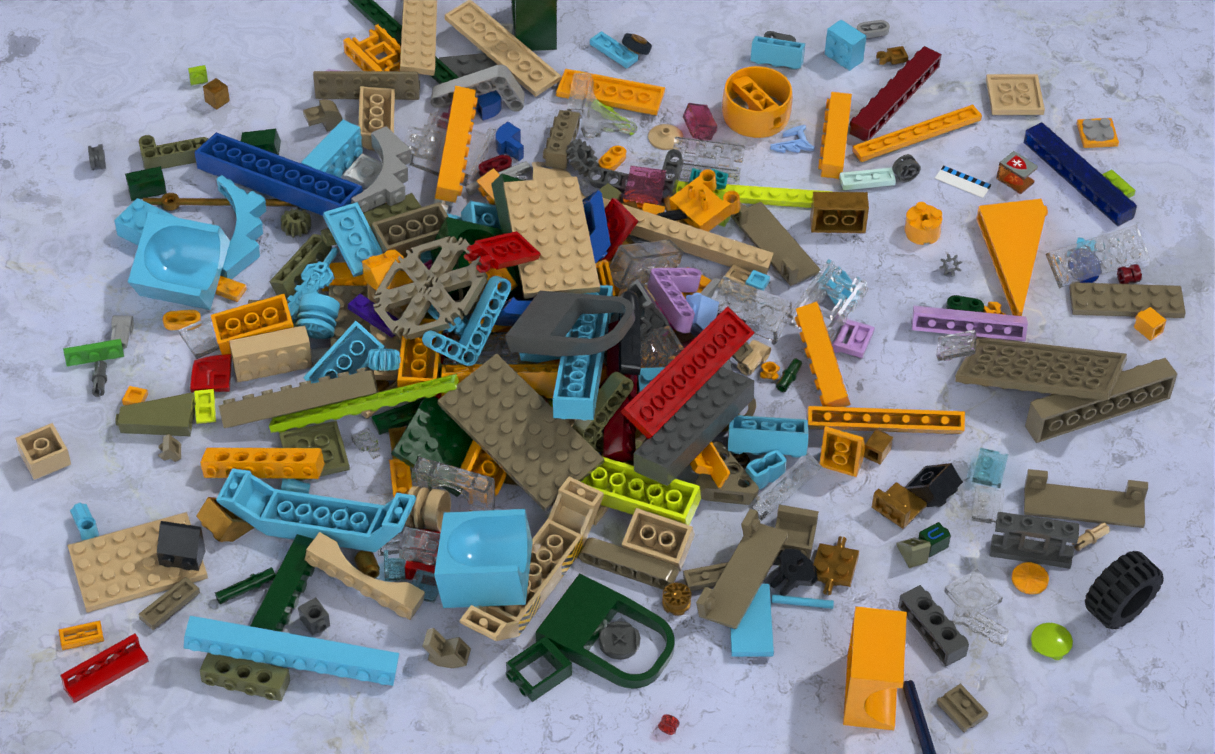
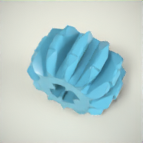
[367,348,401,371]

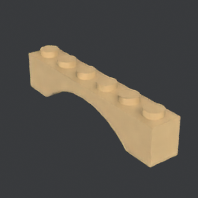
[305,532,425,620]

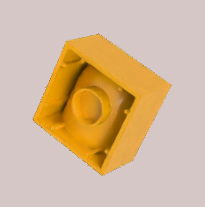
[843,606,907,731]

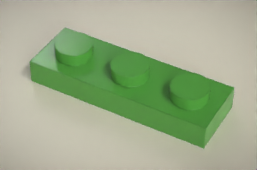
[63,339,124,366]

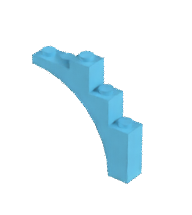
[217,175,266,279]

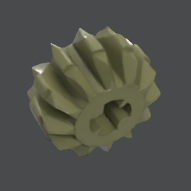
[280,207,311,238]

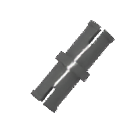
[92,360,107,397]

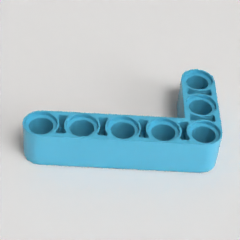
[422,276,511,366]

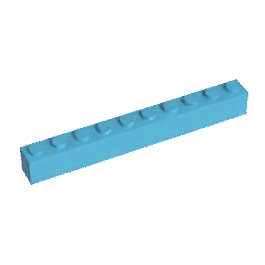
[184,616,399,686]

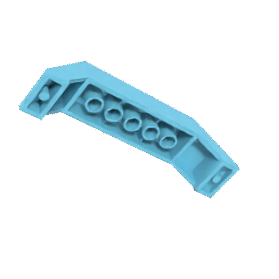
[216,468,416,552]

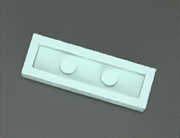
[839,168,896,190]

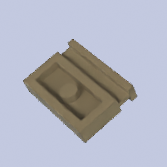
[936,683,988,733]

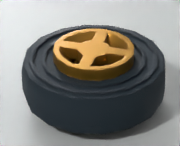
[622,33,652,55]

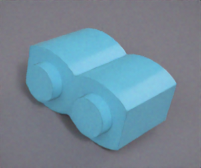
[745,450,787,490]

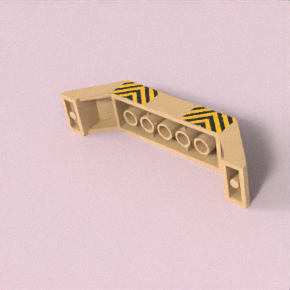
[460,476,604,641]

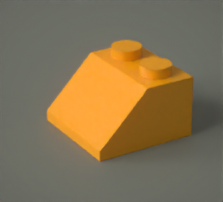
[362,249,413,291]

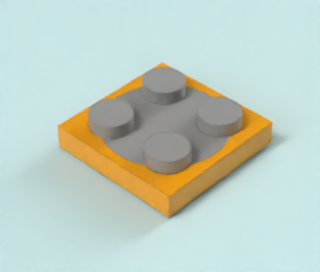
[1076,118,1119,148]

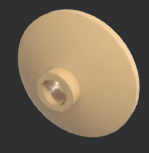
[648,124,683,150]

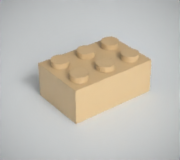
[621,508,695,571]

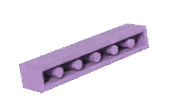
[911,306,1028,341]

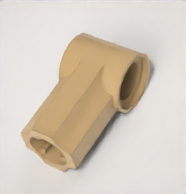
[737,340,771,376]

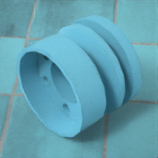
[295,293,340,339]

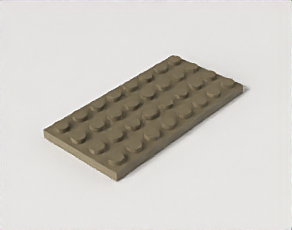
[955,337,1127,401]
[438,354,604,511]

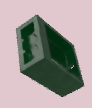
[505,636,572,702]

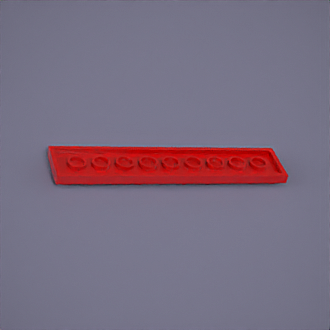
[620,306,755,439]

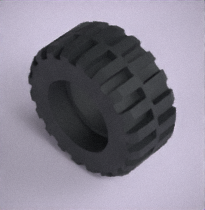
[1085,551,1164,629]

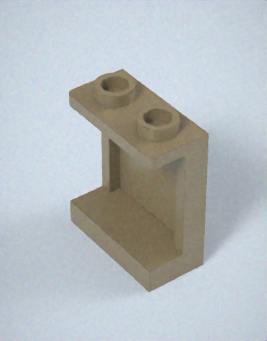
[775,504,819,559]

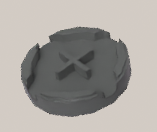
[599,621,641,660]

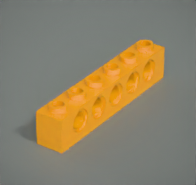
[200,448,325,479]

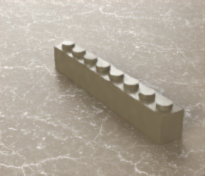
[218,367,378,428]

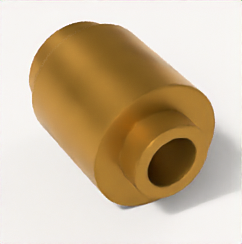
[354,550,380,579]

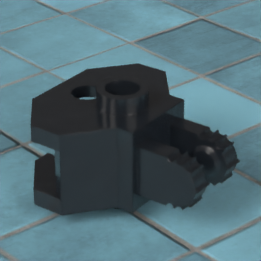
[771,549,818,596]

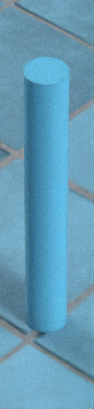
[771,595,834,609]

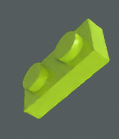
[1097,169,1136,202]

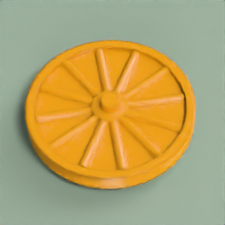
[1012,562,1049,594]

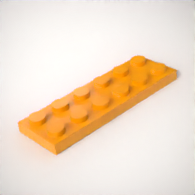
[556,69,665,116]

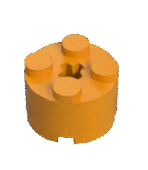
[905,202,943,245]

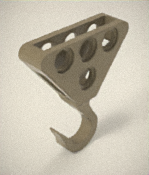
[695,441,759,506]

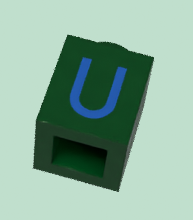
[918,522,951,558]

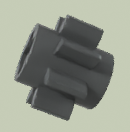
[939,254,963,276]

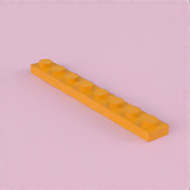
[852,105,982,162]

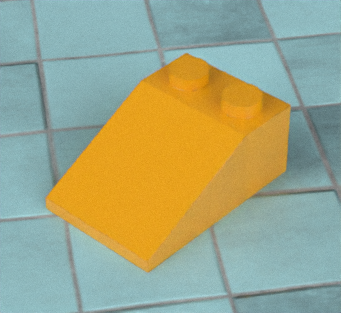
[819,426,865,477]

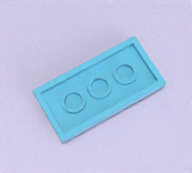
[323,202,383,277]

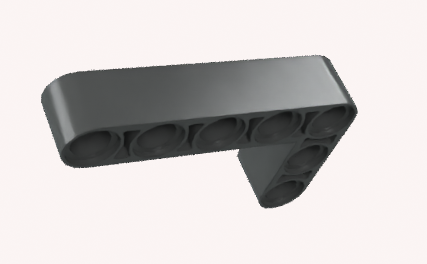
[588,149,683,203]

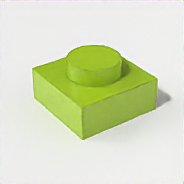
[188,65,208,85]

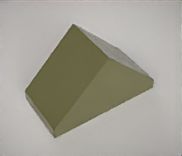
[896,537,931,568]

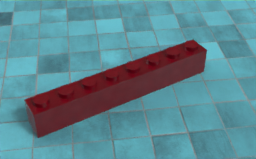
[849,46,942,142]
[603,320,638,463]

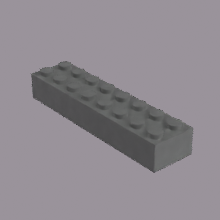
[634,367,754,486]

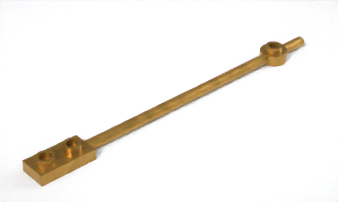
[143,193,295,211]

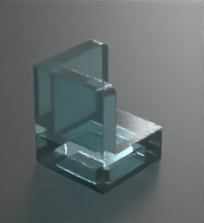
[384,550,406,581]
[411,569,439,603]

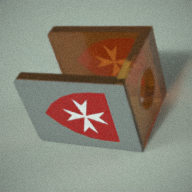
[996,151,1038,194]

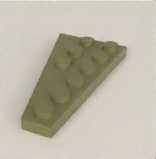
[321,193,422,246]

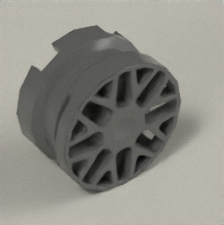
[88,144,106,170]
[892,154,921,182]

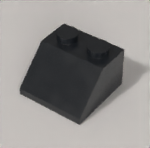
[905,463,963,507]
[157,521,206,571]

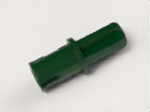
[776,358,802,392]

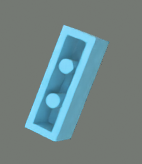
[750,36,806,69]

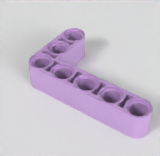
[647,268,702,333]

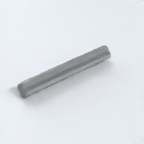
[466,161,530,195]

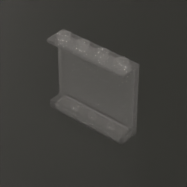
[409,107,496,186]

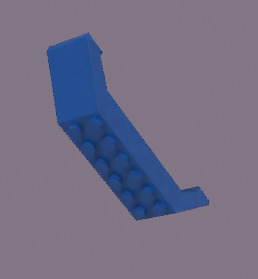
[494,190,611,327]

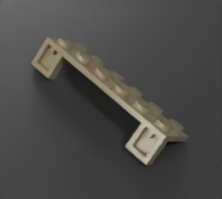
[313,71,420,100]
[731,202,821,286]
[1024,469,1148,528]
[696,509,788,629]

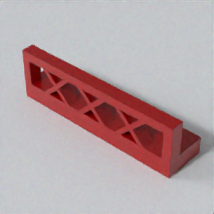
[60,633,149,703]

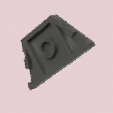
[439,53,497,78]

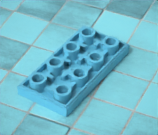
[730,584,774,657]

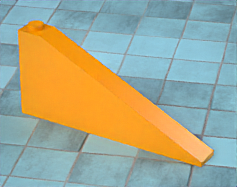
[976,199,1048,316]

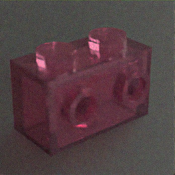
[682,103,717,140]

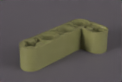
[139,135,209,169]
[572,372,633,452]

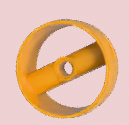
[722,66,793,138]

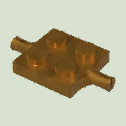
[814,536,859,595]

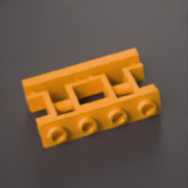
[343,24,401,72]

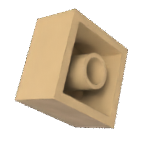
[15,423,71,480]

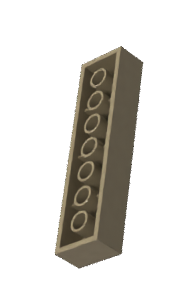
[1025,358,1177,443]

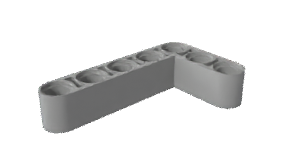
[430,64,525,112]

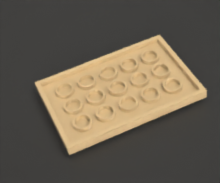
[68,512,208,613]

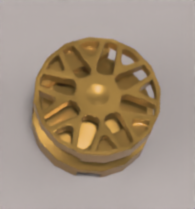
[662,583,691,616]

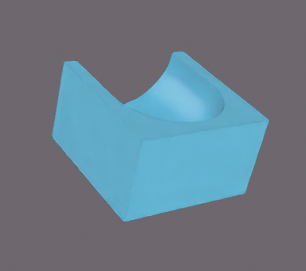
[128,212,230,310]
[434,509,533,608]

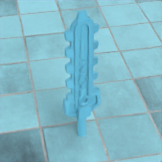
[287,247,339,327]

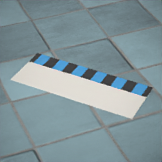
[935,165,991,198]

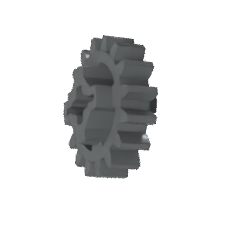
[566,139,599,177]

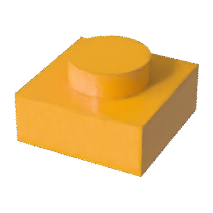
[122,386,148,405]

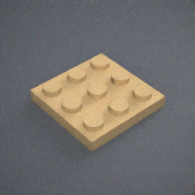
[986,74,1045,115]

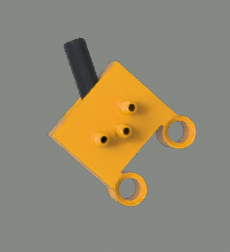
[657,169,741,232]

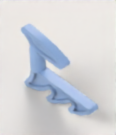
[770,125,815,153]

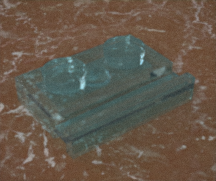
[972,447,1008,488]

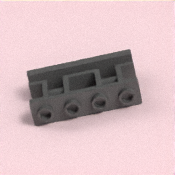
[990,512,1079,569]

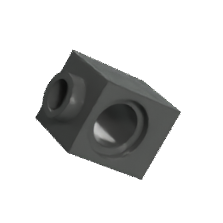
[298,597,330,636]

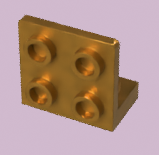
[871,482,927,529]

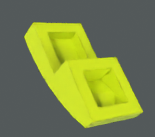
[194,389,216,424]

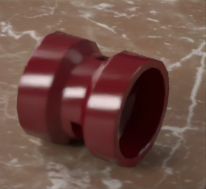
[1117,264,1142,284]

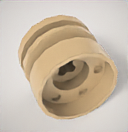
[405,486,451,532]

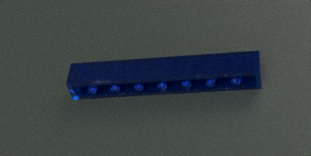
[1023,122,1137,226]

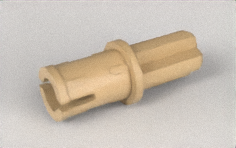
[1072,523,1110,551]

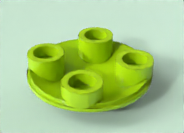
[1031,623,1073,660]

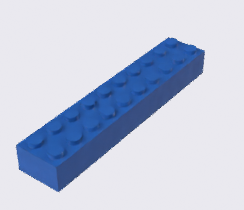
[194,132,363,216]

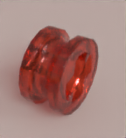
[658,714,680,735]

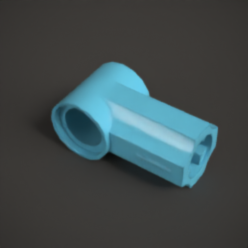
[70,502,99,541]

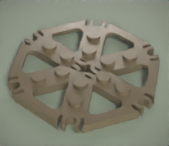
[373,236,488,340]

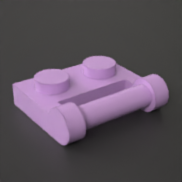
[832,319,875,358]

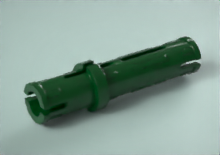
[215,567,276,605]

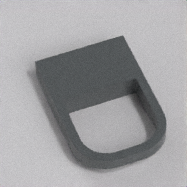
[505,291,635,356]

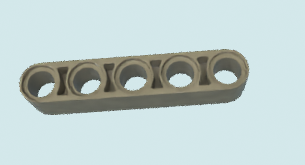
[579,538,679,590]

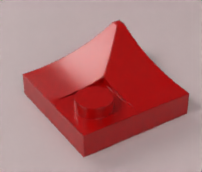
[190,354,232,392]

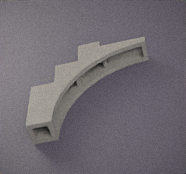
[351,126,411,213]

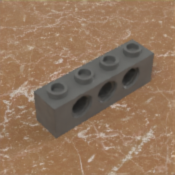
[898,585,969,666]

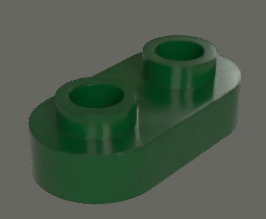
[946,295,984,312]

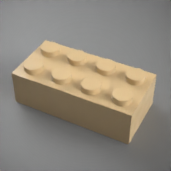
[229,325,313,383]

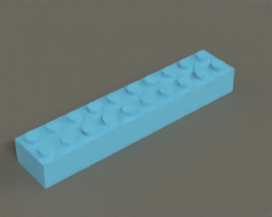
[553,285,613,420]

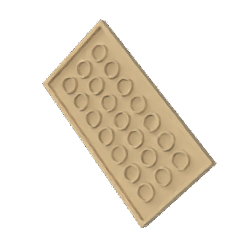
[504,176,600,299]

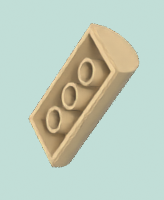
[358,86,395,151]

